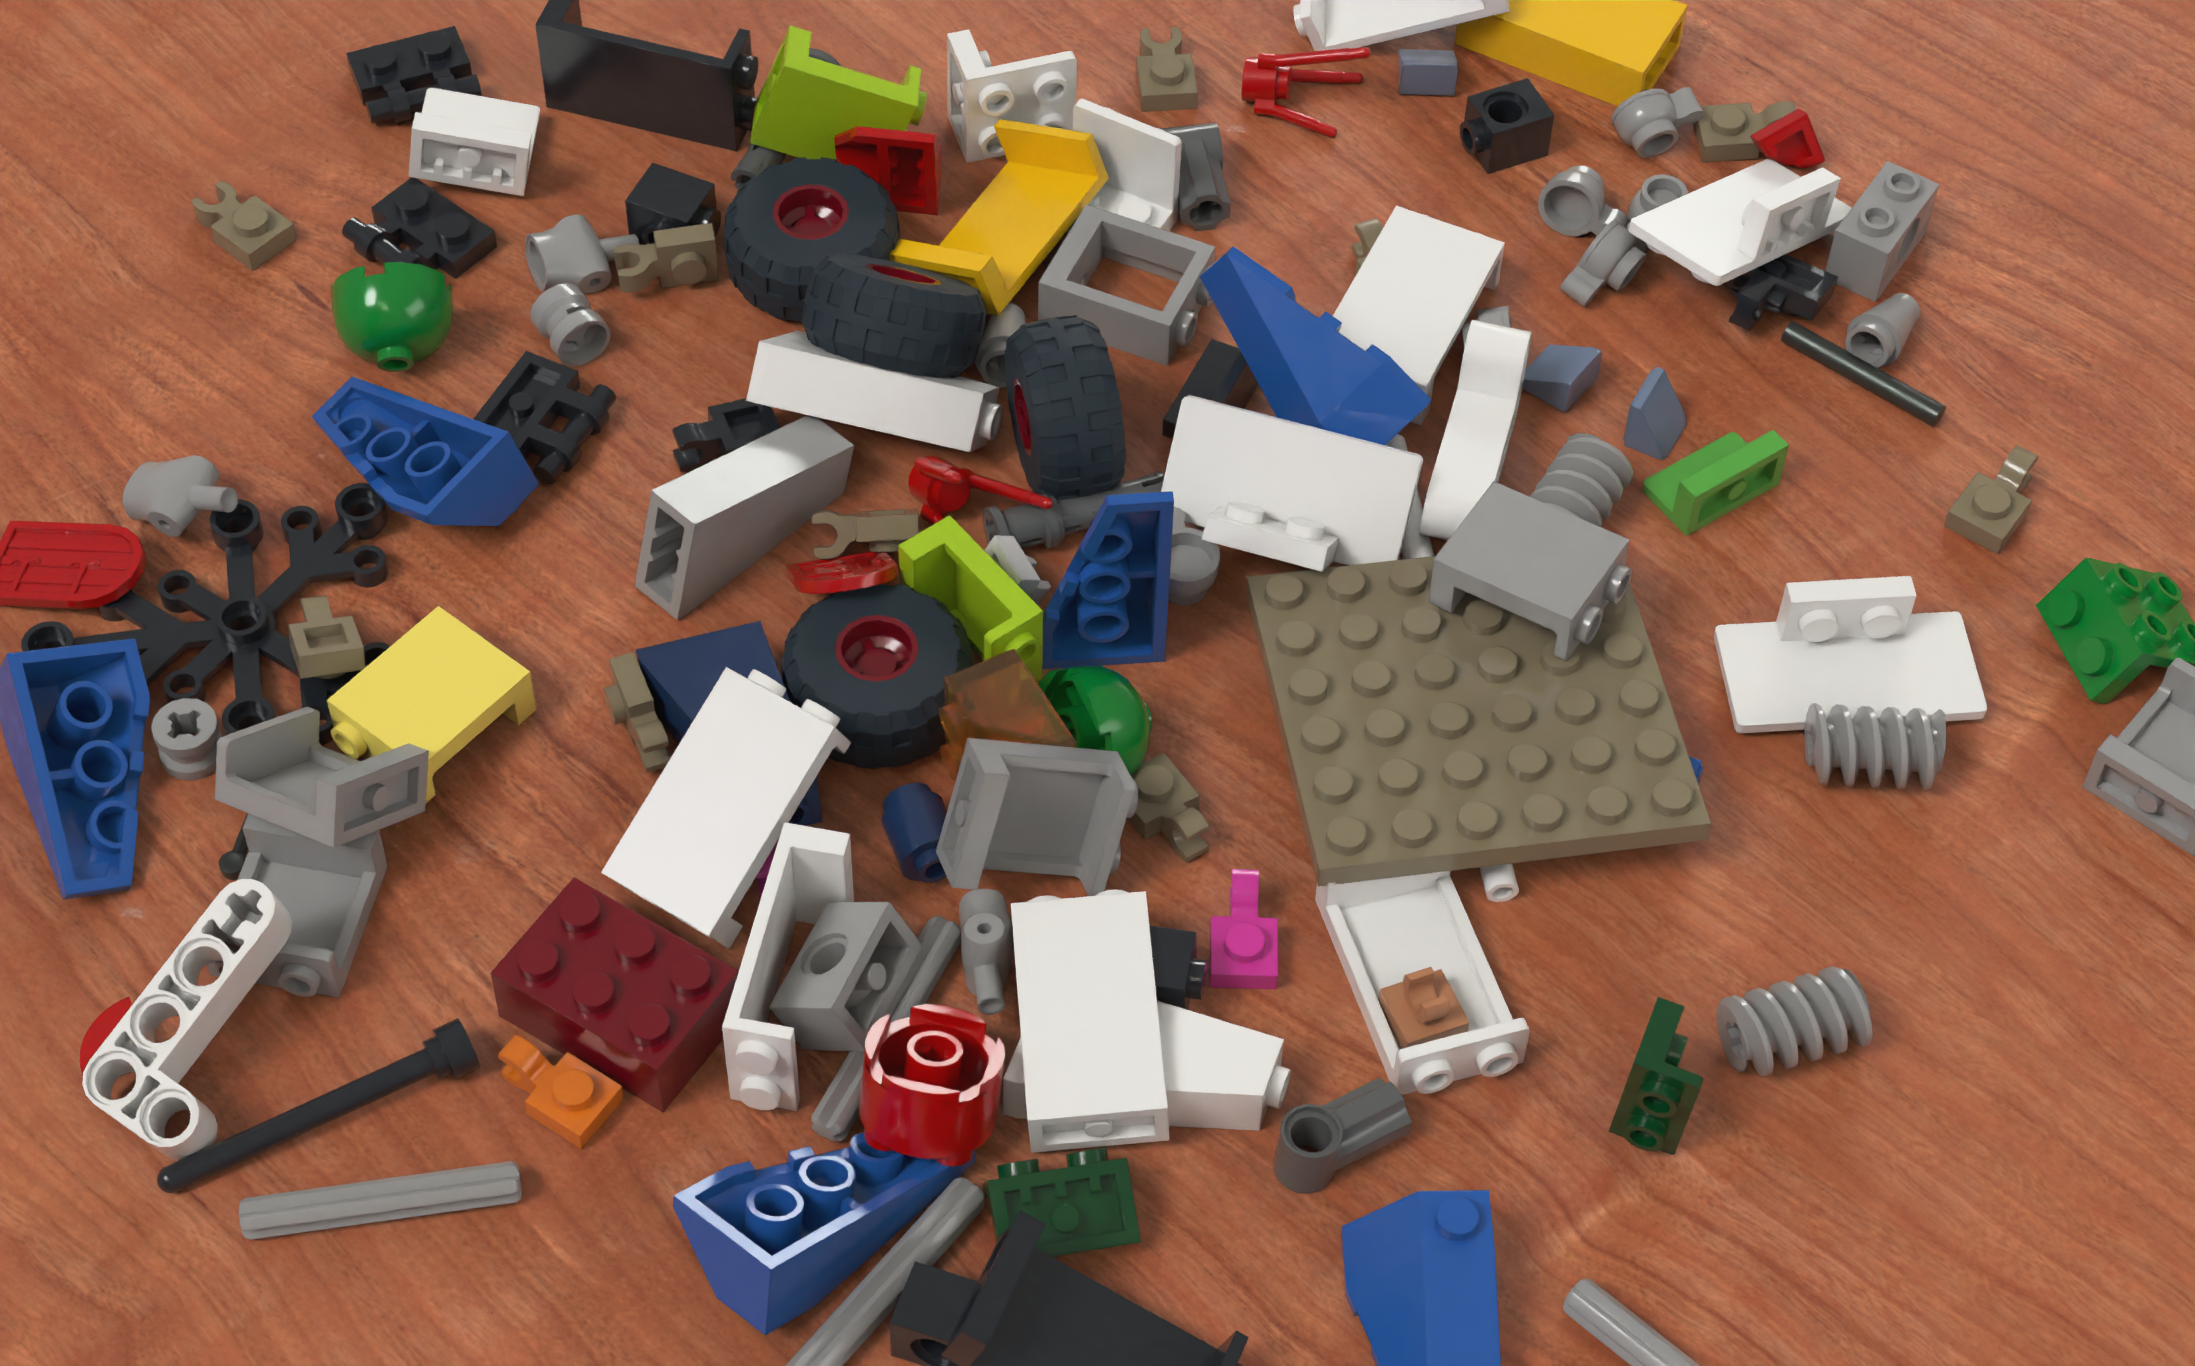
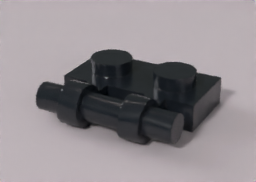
[346,26,482,124]
[342,177,497,279]
[474,351,616,484]

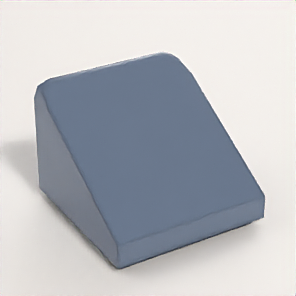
[1398,49,1458,96]
[1522,344,1602,413]
[1623,367,1686,460]

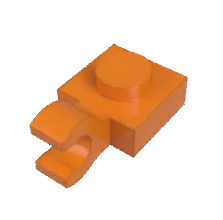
[498,1035,623,1149]

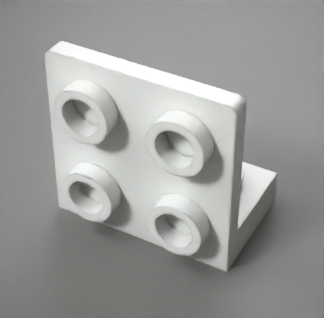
[947,29,1077,163]
[409,88,540,196]
[1066,99,1181,233]

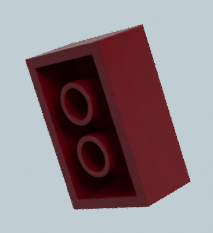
[490,877,739,1113]

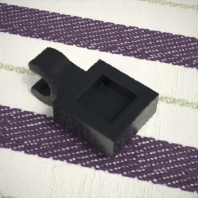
[672,398,781,473]

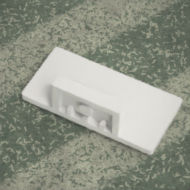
[1628,159,1852,286]
[1161,395,1423,572]
[1714,576,1987,733]

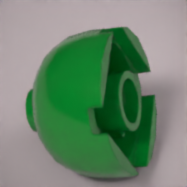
[331,262,453,372]
[1032,666,1152,775]

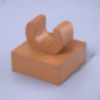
[1378,967,1470,1049]

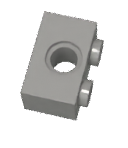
[1825,161,1940,302]
[769,902,922,1052]

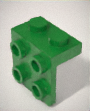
[2036,557,2195,704]

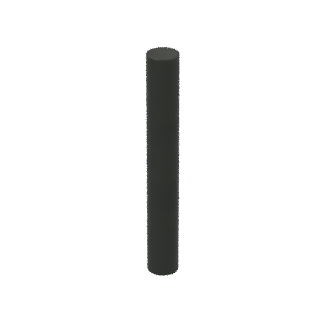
[1781,321,1946,427]

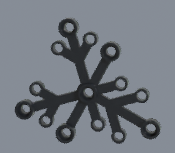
[21,483,390,745]

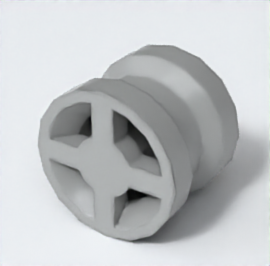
[151,698,222,781]

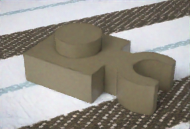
[1136,27,1198,112]
[192,181,297,271]
[603,652,670,773]

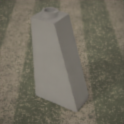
[635,415,854,620]

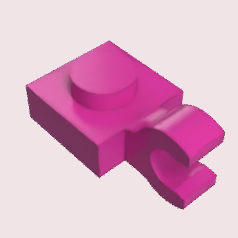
[1209,869,1278,989]

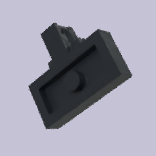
[1723,254,1838,331]

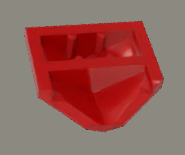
[834,126,943,215]

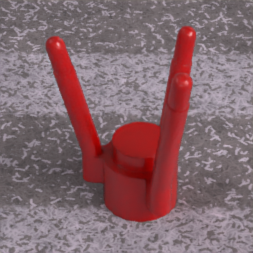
[1241,47,1371,137]
[908,455,1053,525]

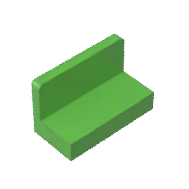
[1642,430,1789,536]

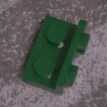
[1608,997,1704,1155]
[983,1148,1141,1257]

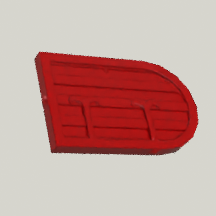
[0,521,147,609]
[786,551,898,594]

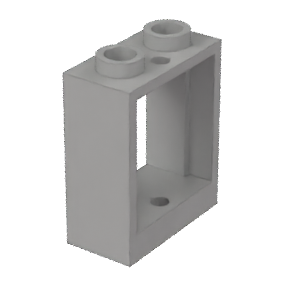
[1038,204,1216,366]

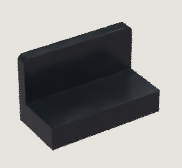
[1162,339,1259,439]

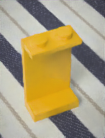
[889,119,1109,315]

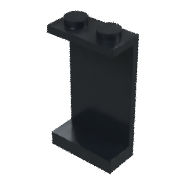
[535,0,759,152]
[941,1210,1249,1366]

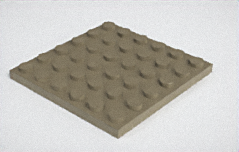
[1246,556,1711,886]

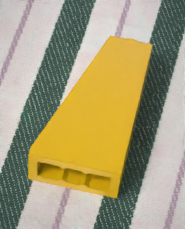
[1454,0,1688,106]

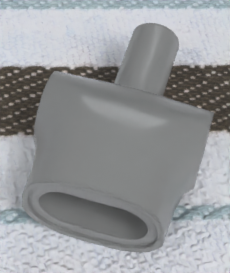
[525,215,640,293]
[122,455,238,537]
[959,889,1014,1015]

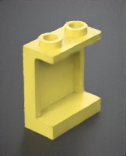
[327,606,537,803]

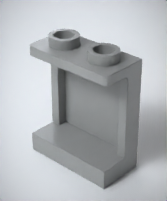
[1429,481,1632,661]
[2082,658,2195,856]
[215,707,429,848]
[936,738,1138,896]
[207,813,388,998]

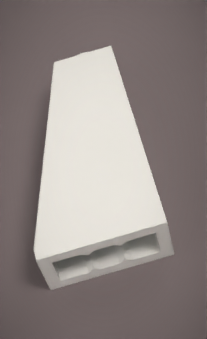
[746,331,1003,452]
[1003,1001,1291,1131]

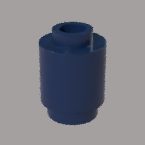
[881,783,947,883]

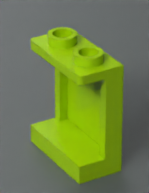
[750,25,927,159]
[898,515,1043,718]

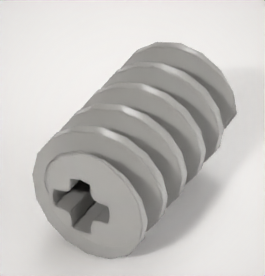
[1529,433,1634,527]
[1804,703,1946,791]
[1717,966,1873,1077]

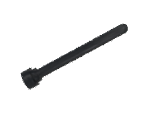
[157,1018,480,1193]

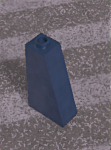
[636,621,822,826]

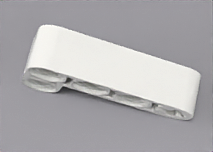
[1419,320,1532,540]
[82,879,292,1161]

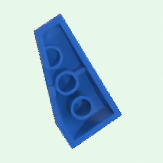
[1199,246,1432,445]
[312,377,539,526]
[1042,491,1174,669]
[0,638,150,900]
[673,1133,976,1335]
[1341,1190,1501,1366]

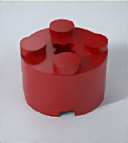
[859,1004,1005,1166]

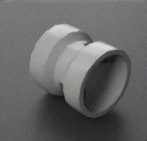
[530,283,611,367]

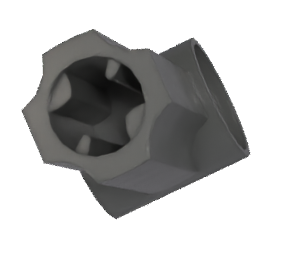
[1159,122,1231,231]
[1273,1078,1412,1194]

